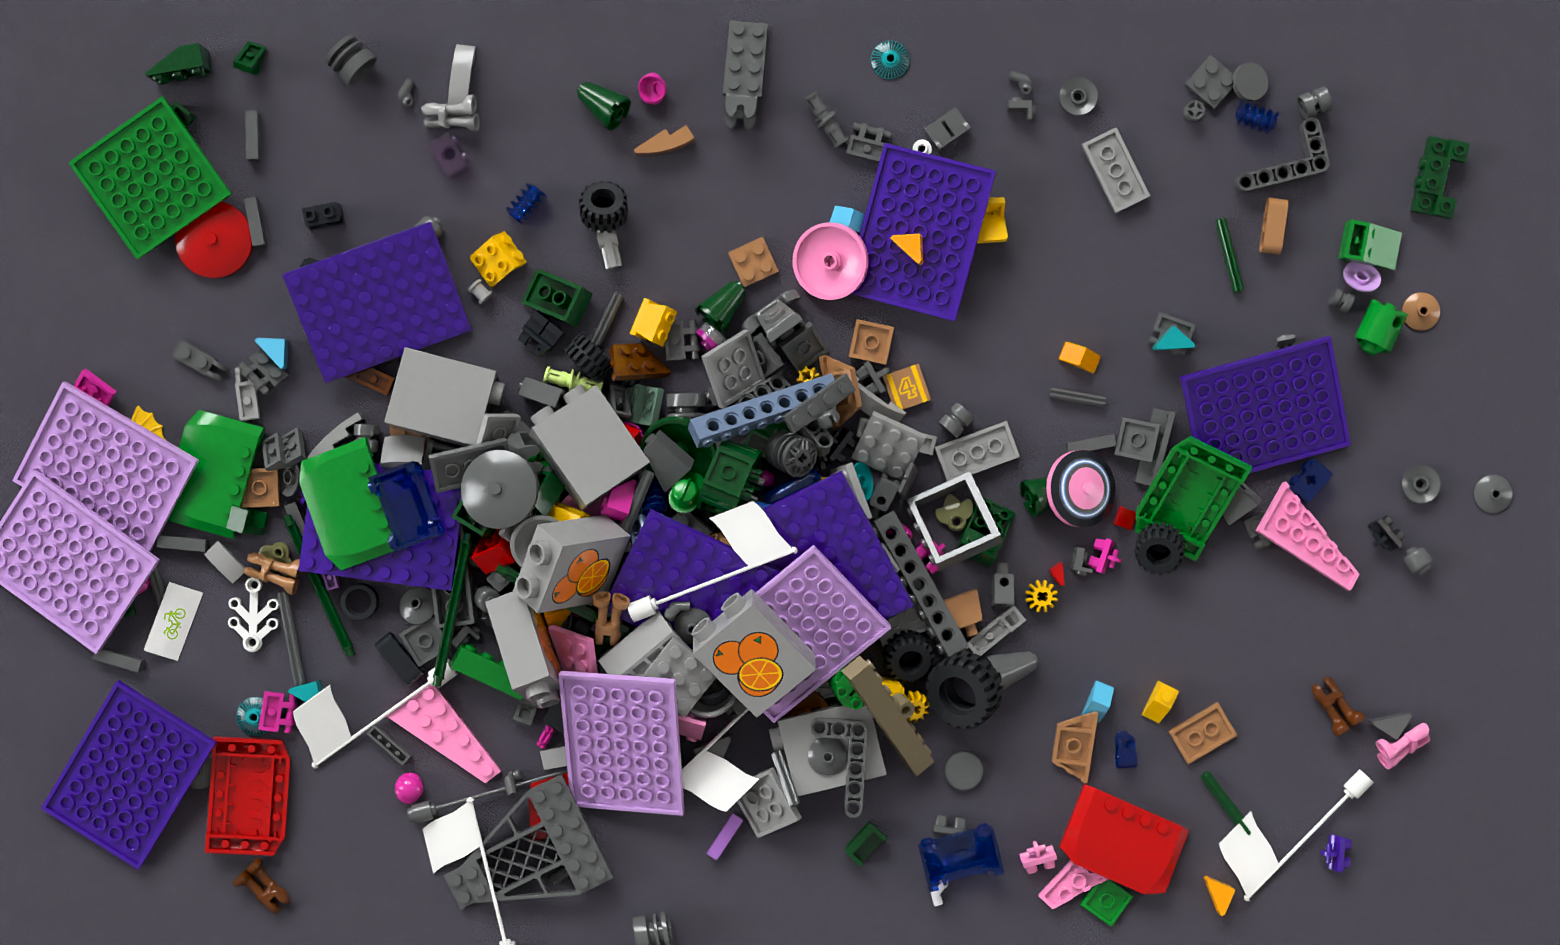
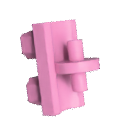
[1019,841,1057,874]

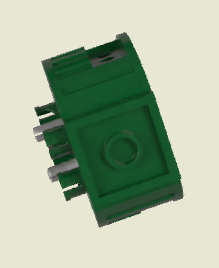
[697,439,765,516]

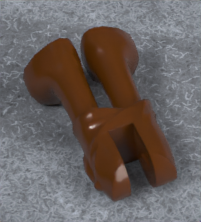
[1312,676,1366,736]
[232,857,291,914]

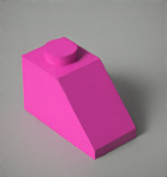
[600,480,637,521]

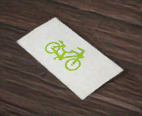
[144,582,203,661]

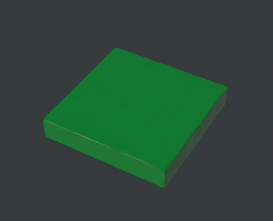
[1080,879,1134,927]

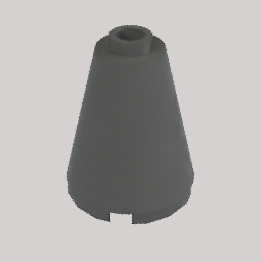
[983,651,1038,690]

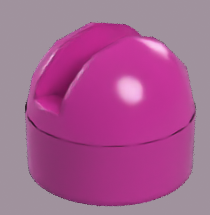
[760,471,774,486]

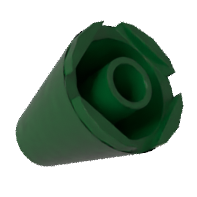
[577,82,632,131]
[695,281,746,334]
[1019,477,1051,517]

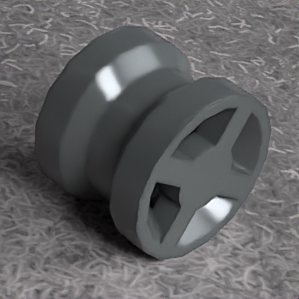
[1183,100,1205,122]

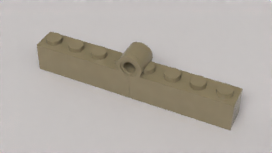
[841,656,934,776]

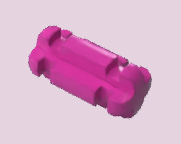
[536,725,555,749]

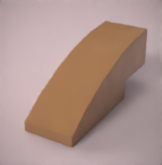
[634,125,695,156]

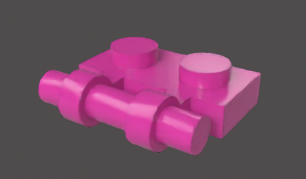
[258,691,298,733]

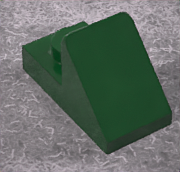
[233,41,266,75]

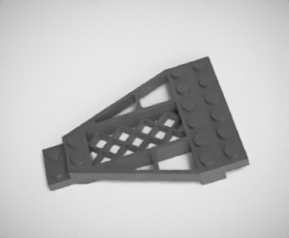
[444,774,614,909]

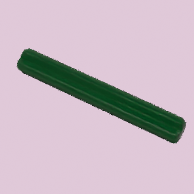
[1215,218,1244,293]
[1200,771,1251,835]

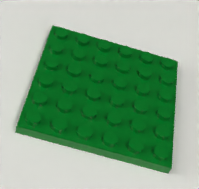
[68,96,232,260]

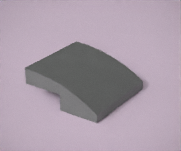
[262,427,306,471]

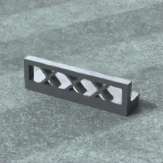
[1134,408,1176,486]

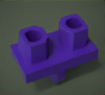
[1320,834,1352,872]

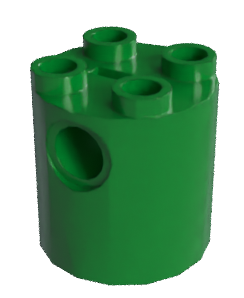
[1354,299,1408,356]
[828,662,865,710]

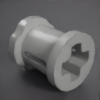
[467,279,493,304]

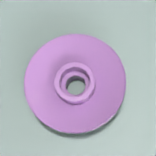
[1343,262,1381,292]

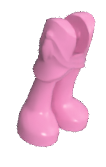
[1376,723,1430,769]

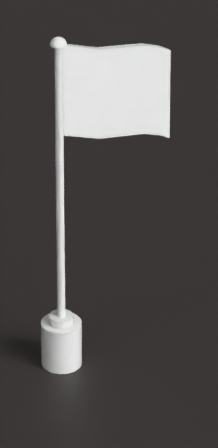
[628,501,798,622]
[293,659,458,769]
[682,709,759,812]
[1219,769,1374,902]
[423,797,516,945]

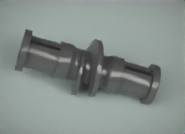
[803,90,849,148]

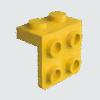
[977,197,1008,244]
[470,231,527,287]

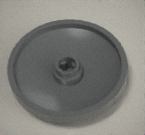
[461,450,539,529]

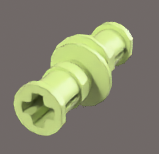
[543,366,604,391]

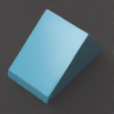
[830,205,865,234]
[255,338,289,370]
[1081,680,1114,723]

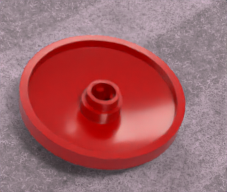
[175,202,253,278]

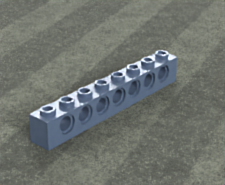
[688,373,835,448]

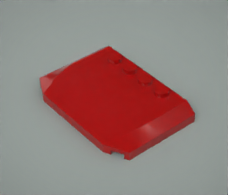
[205,736,291,856]
[1059,784,1189,894]

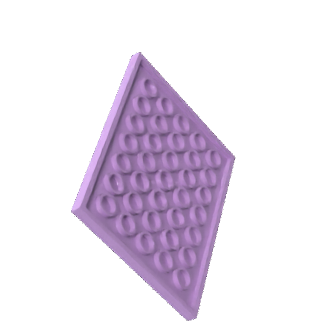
[12,381,199,552]
[0,470,160,654]
[756,545,891,723]
[558,671,685,816]

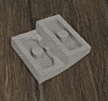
[380,435,425,471]

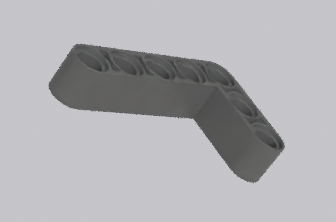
[1234,117,1330,193]
[738,375,833,456]
[810,717,868,818]

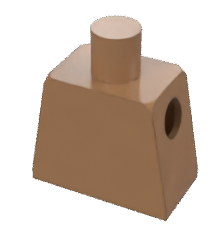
[944,589,982,637]

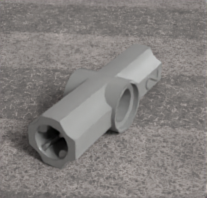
[596,229,622,270]

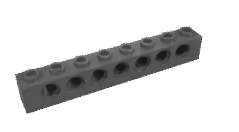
[870,511,969,657]

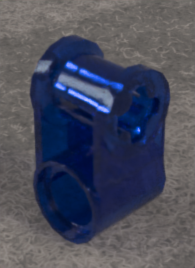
[1115,731,1137,769]

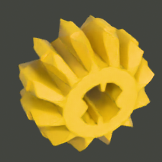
[1025,580,1058,612]
[904,690,930,723]

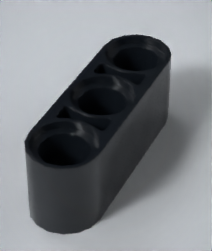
[374,632,425,686]

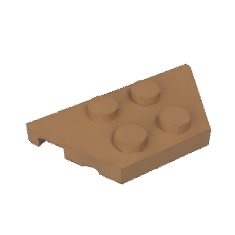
[819,355,862,429]
[1051,711,1098,784]

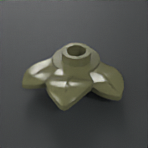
[935,494,973,531]
[258,542,292,577]

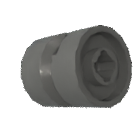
[1297,86,1333,119]
[938,402,975,439]
[354,424,379,452]

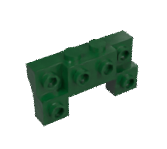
[1410,136,1470,220]

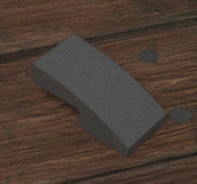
[512,697,538,728]

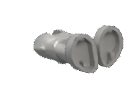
[421,95,480,131]

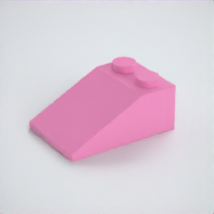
[678,712,707,742]

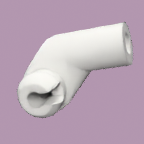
[930,878,948,906]

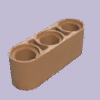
[1259,197,1288,255]

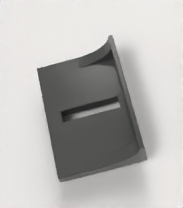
[924,107,971,151]

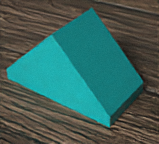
[1152,326,1195,351]
[288,680,323,702]

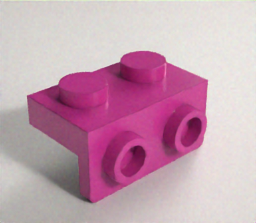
[74,369,117,407]

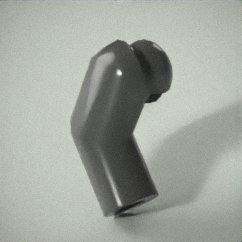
[398,79,415,108]

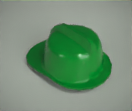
[669,472,704,513]

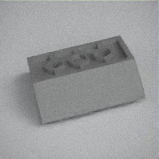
[599,610,689,676]

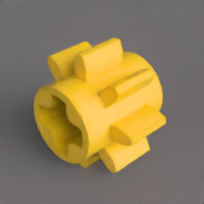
[796,366,821,383]

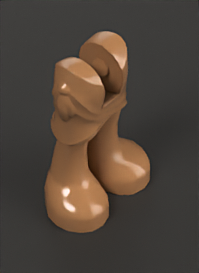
[244,552,302,595]
[592,592,630,646]

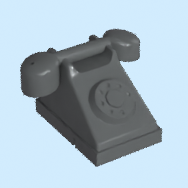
[742,289,804,351]

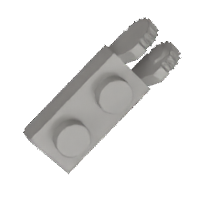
[235,367,261,421]

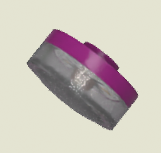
[696,322,727,351]

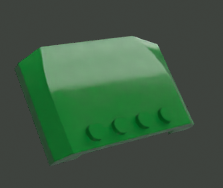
[168,410,265,539]
[1136,436,1252,561]
[299,437,406,570]

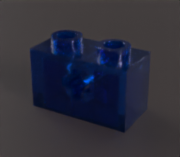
[1288,459,1334,503]

